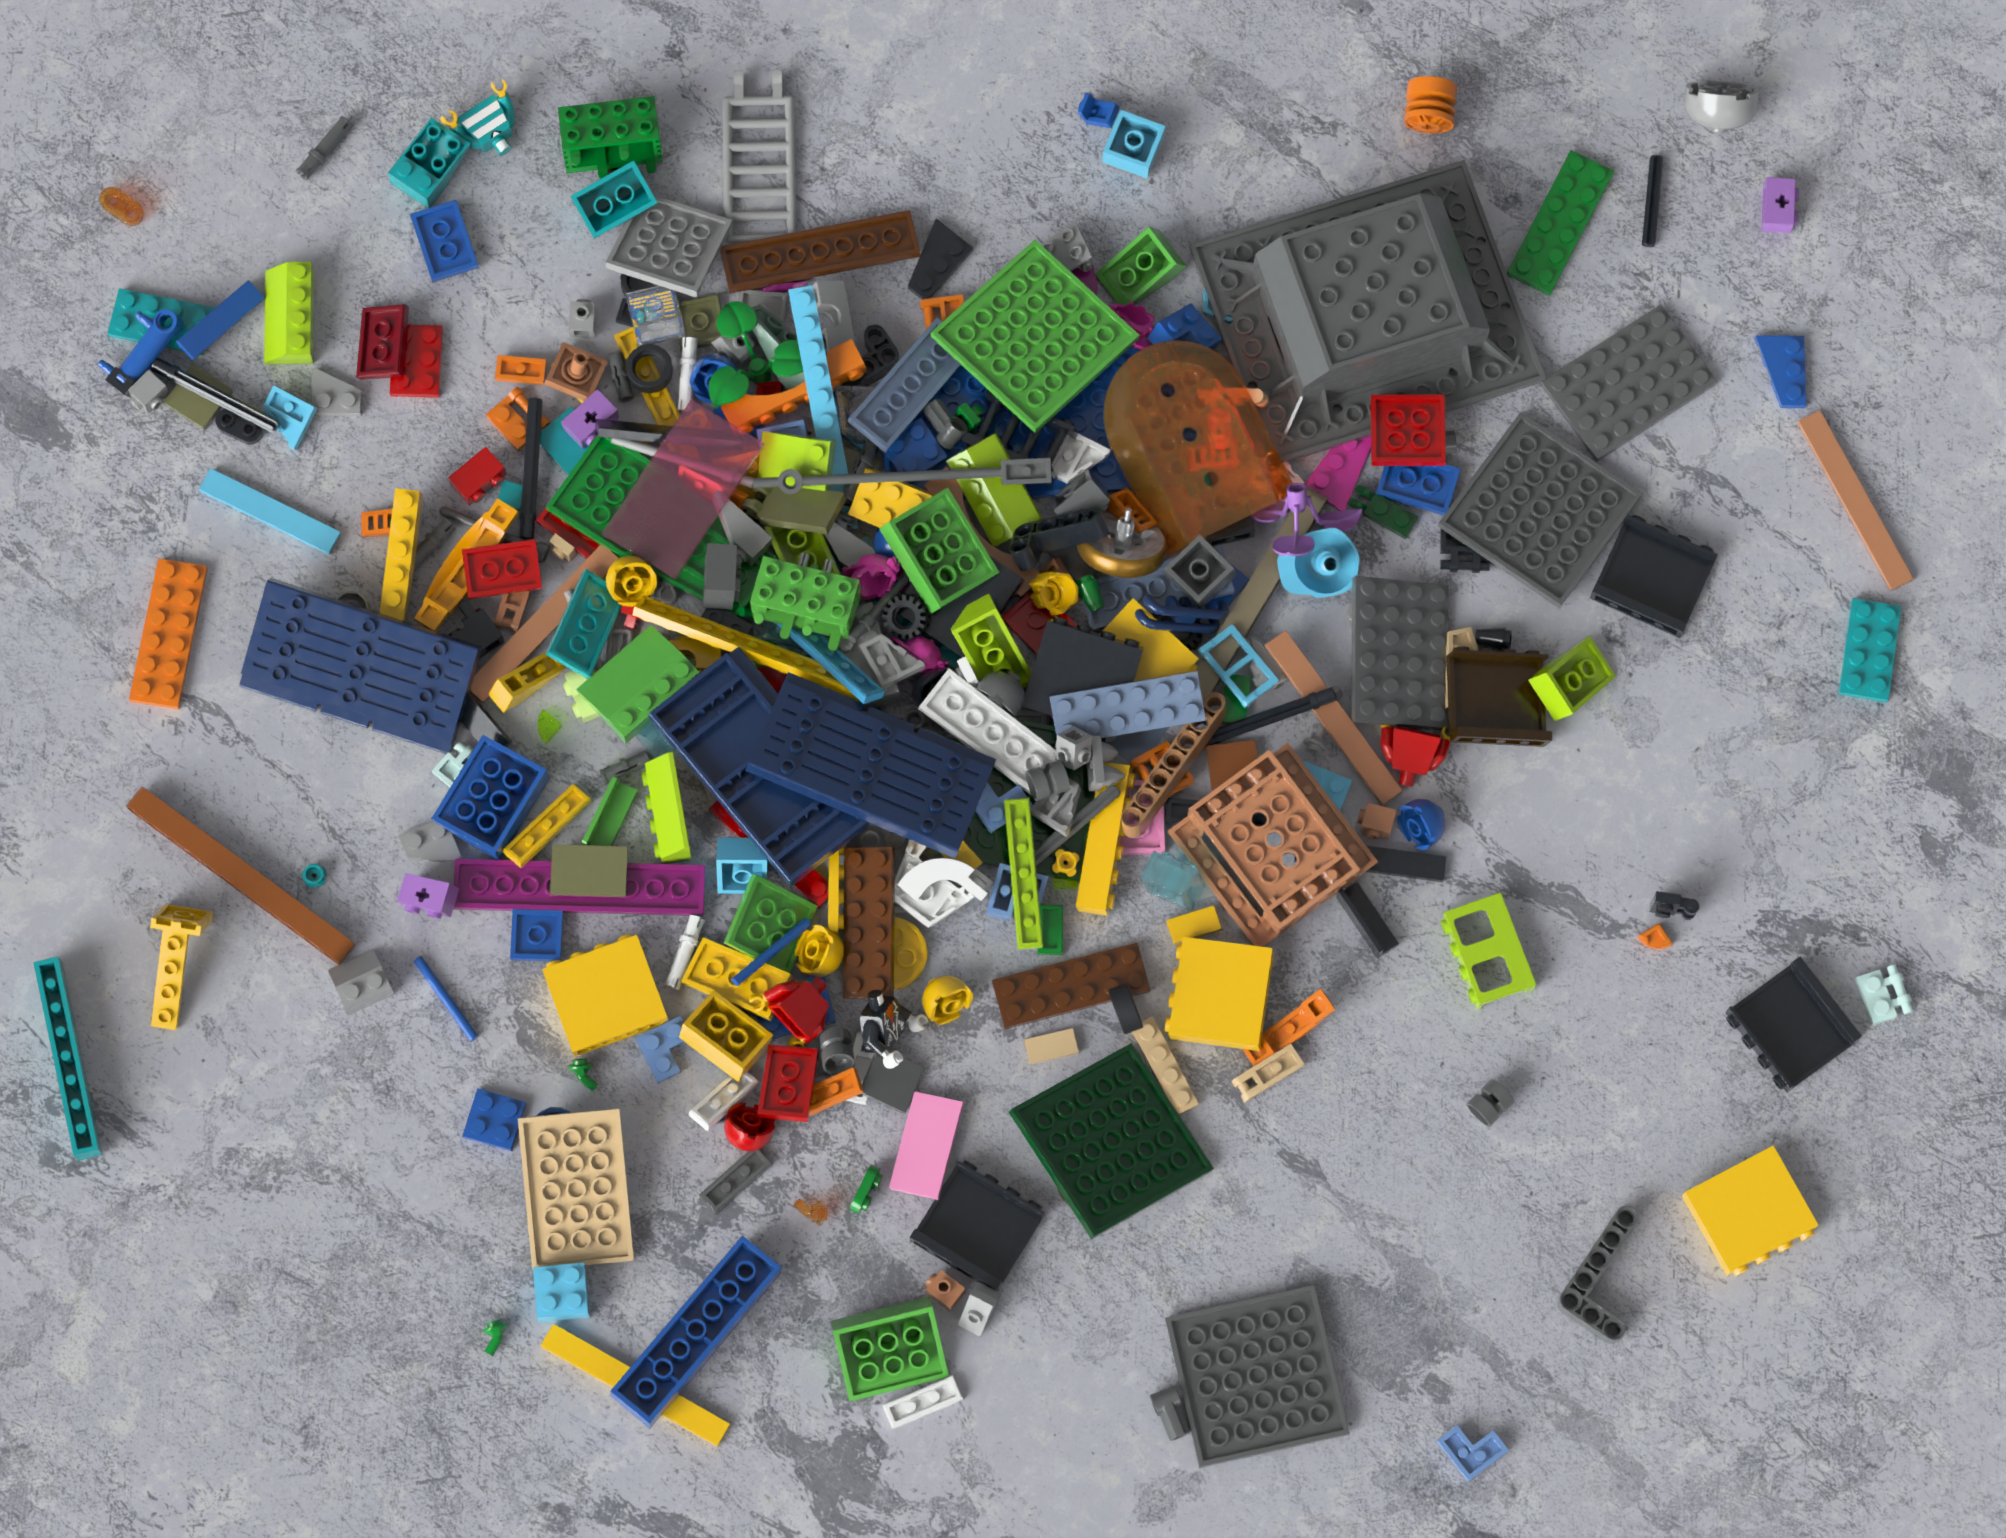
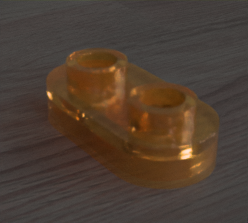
[99,187,144,226]

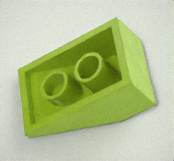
[758,431,836,491]
[1528,635,1616,721]

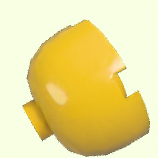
[606,556,657,607]
[795,925,844,977]
[922,975,973,1025]

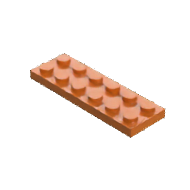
[129,558,208,710]

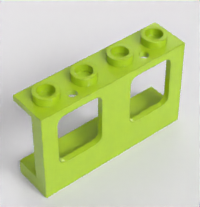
[1440,892,1536,1010]

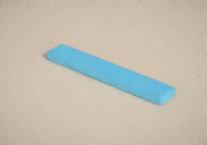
[199,468,341,555]

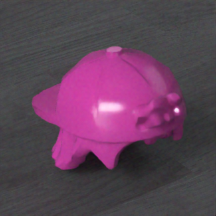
[1107,301,1155,349]
[842,554,900,600]
[891,635,948,673]

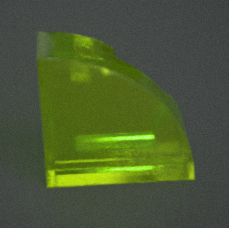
[537,709,563,744]
[1052,877,1079,889]

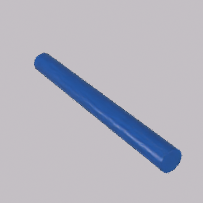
[732,918,811,986]
[413,956,479,1042]

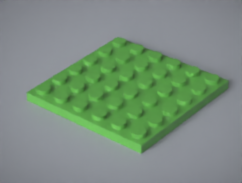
[931,240,1139,433]

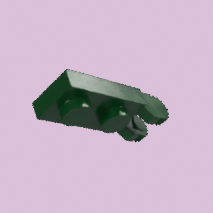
[1347,485,1418,539]

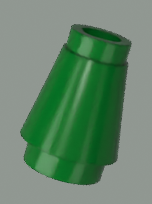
[1075,574,1105,613]

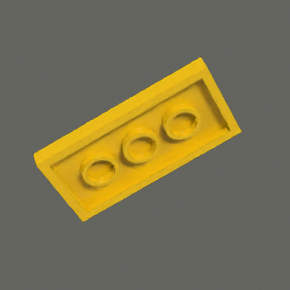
[681,937,793,1021]

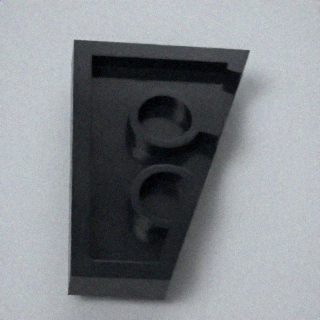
[908,218,973,300]

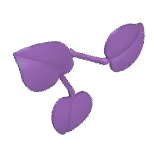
[1247,483,1362,556]

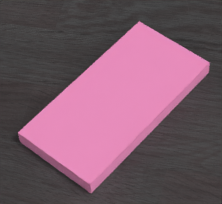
[889,1091,964,1200]

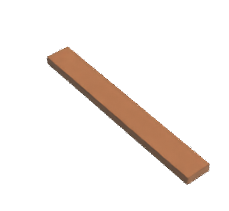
[1798,410,1913,591]
[470,545,619,703]
[1265,630,1402,806]

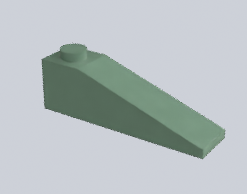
[751,305,805,390]

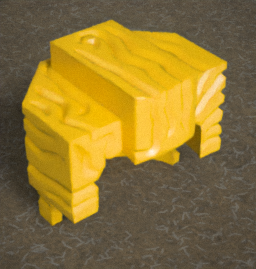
[1029,572,1078,615]

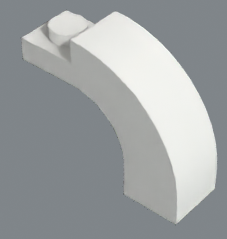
[897,858,988,901]

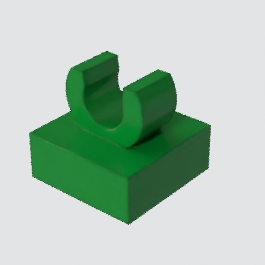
[954,403,984,434]

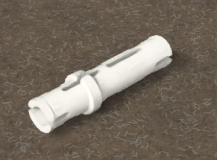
[678,337,698,412]
[664,915,705,991]

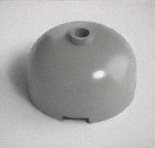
[1685,81,1759,133]

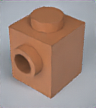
[1357,802,1396,839]
[925,1270,966,1312]

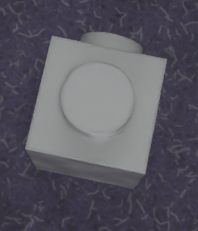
[569,299,596,338]
[128,370,169,413]

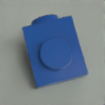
[1078,93,1120,128]

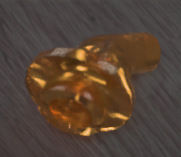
[794,1199,828,1226]

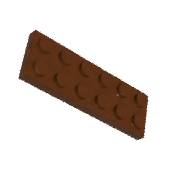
[843,847,895,999]
[992,943,1151,1030]

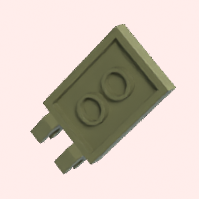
[742,486,846,535]

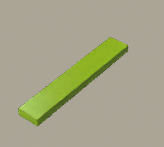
[1004,798,1043,950]

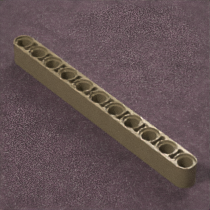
[1195,486,1328,699]

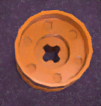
[1404,76,1458,134]

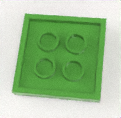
[724,874,818,973]

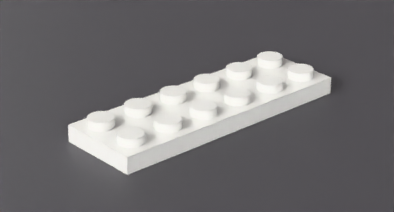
[918,669,1056,796]

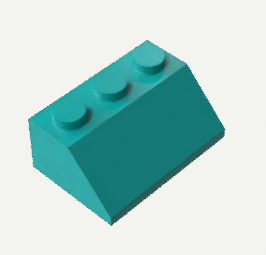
[570,161,658,239]

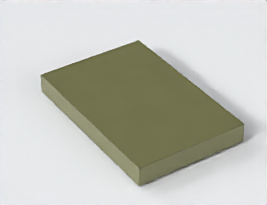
[550,844,628,897]

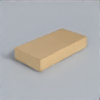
[1024,1028,1079,1065]

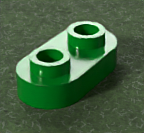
[850,1164,883,1214]

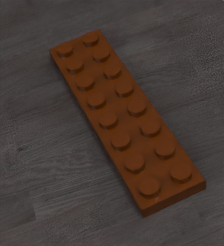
[720,210,920,294]

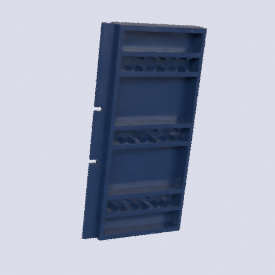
[239,578,482,754]
[648,647,870,887]
[745,672,996,858]

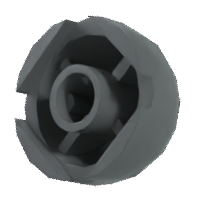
[975,671,1025,718]

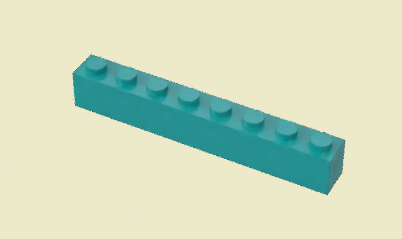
[33,956,103,1161]

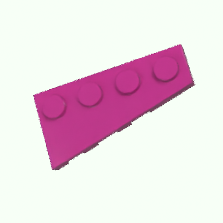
[1304,436,1371,511]

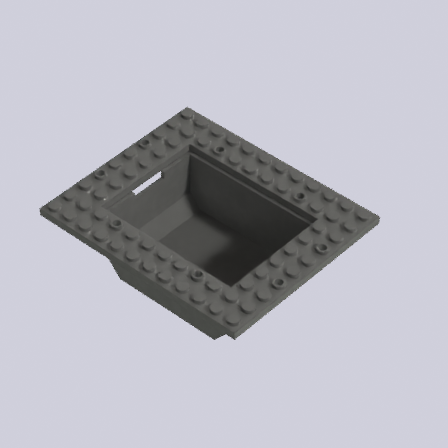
[1189,160,1546,467]

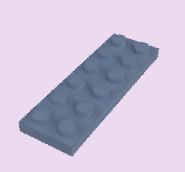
[847,318,961,452]
[1083,545,1235,632]
[1049,670,1206,738]

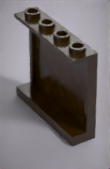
[1446,646,1552,747]

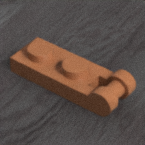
[494,591,531,632]

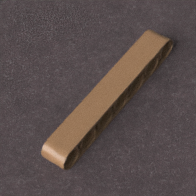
[1121,692,1227,838]

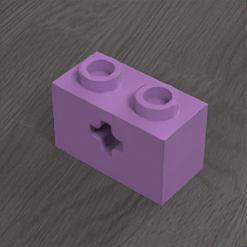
[1761,177,1799,233]
[561,389,619,449]
[397,873,459,919]

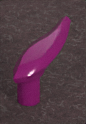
[761,281,808,293]

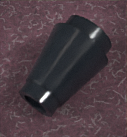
[1475,627,1512,651]

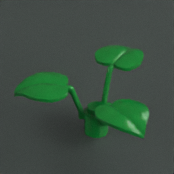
[709,301,803,409]

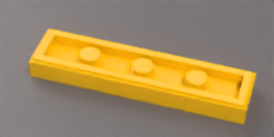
[503,783,591,868]

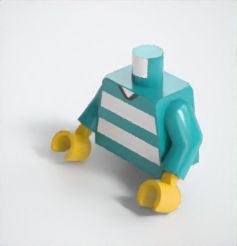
[440,78,515,156]

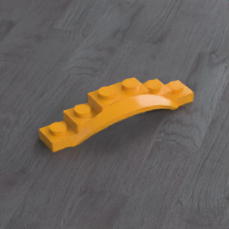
[414,498,519,632]

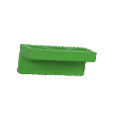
[582,776,638,846]

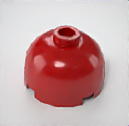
[724,1102,775,1151]

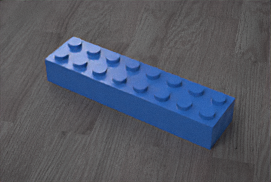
[610,1235,782,1429]

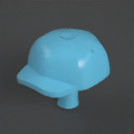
[1277,528,1360,598]

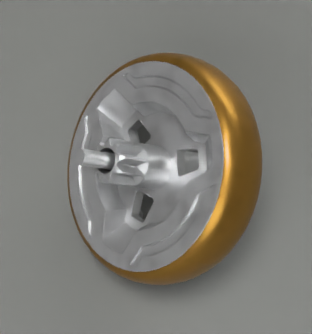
[1077,508,1168,578]

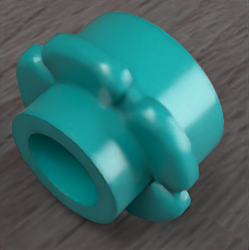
[302,864,327,888]

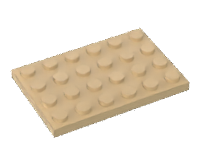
[518,1108,634,1270]

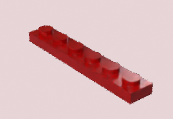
[709,800,829,909]

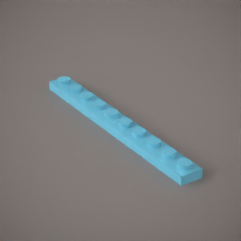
[788,285,858,529]

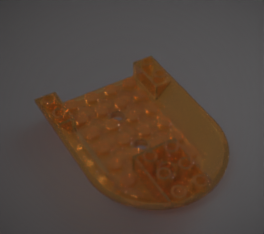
[1103,341,1293,557]

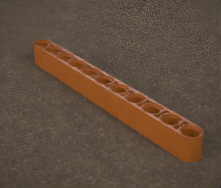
[126,787,355,965]

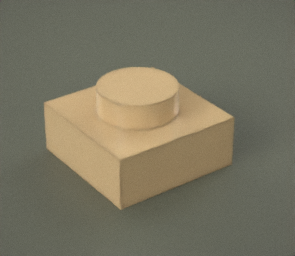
[549,533,576,562]

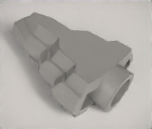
[1245,633,1289,689]

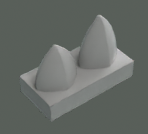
[1086,736,1125,791]

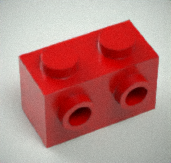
[448,446,507,506]

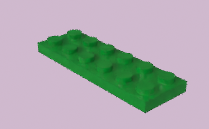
[1507,150,1614,296]

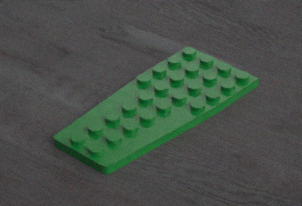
[546,435,777,617]

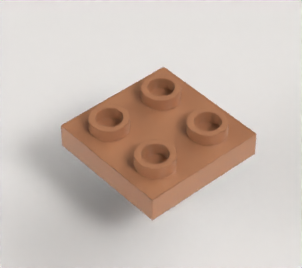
[544,342,608,401]

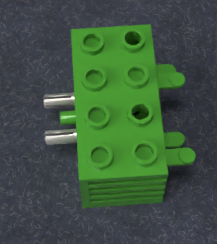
[750,553,862,651]

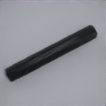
[1642,155,1663,248]

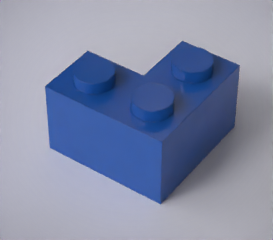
[1147,303,1222,357]

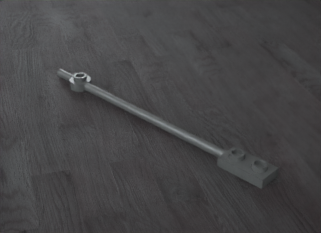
[753,457,1052,494]

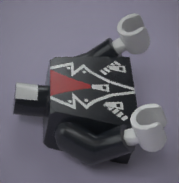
[859,989,928,1069]

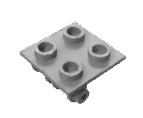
[1041,222,1092,272]

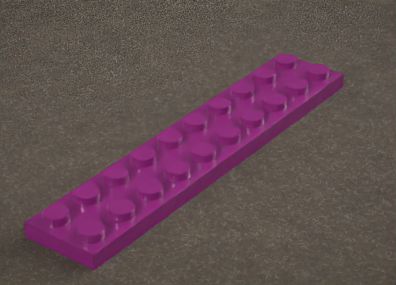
[453,859,706,916]

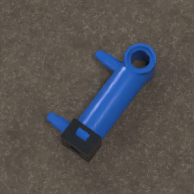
[98,309,184,398]

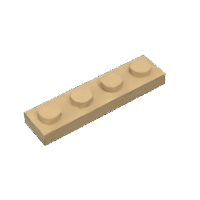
[1132,1016,1199,1116]

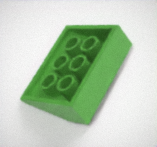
[879,488,1000,614]
[576,625,700,744]
[830,1297,949,1401]

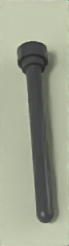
[439,506,551,563]

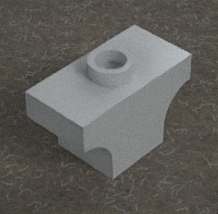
[958,1282,1002,1336]

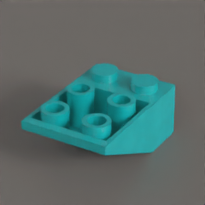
[388,117,471,208]

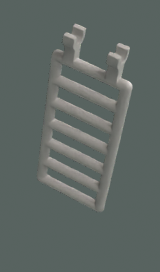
[722,69,797,244]

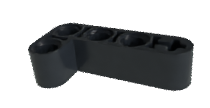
[833,324,899,406]
[1009,507,1111,571]

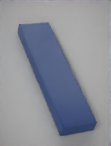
[176,280,265,361]

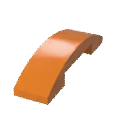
[1242,989,1336,1066]

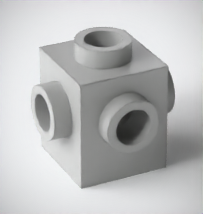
[712,332,756,363]
[1055,726,1092,770]

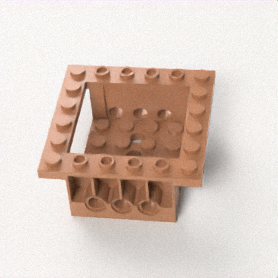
[1168,743,1378,947]

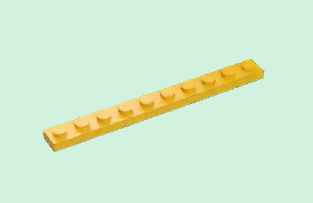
[633,595,861,702]

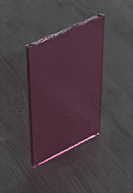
[602,400,765,579]

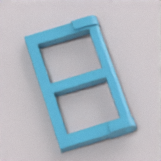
[1198,624,1279,708]

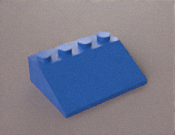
[431,735,550,860]

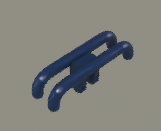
[1135,595,1229,634]

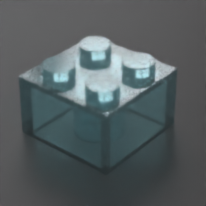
[1140,851,1205,912]

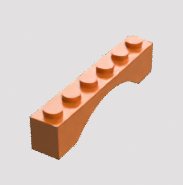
[721,339,867,437]

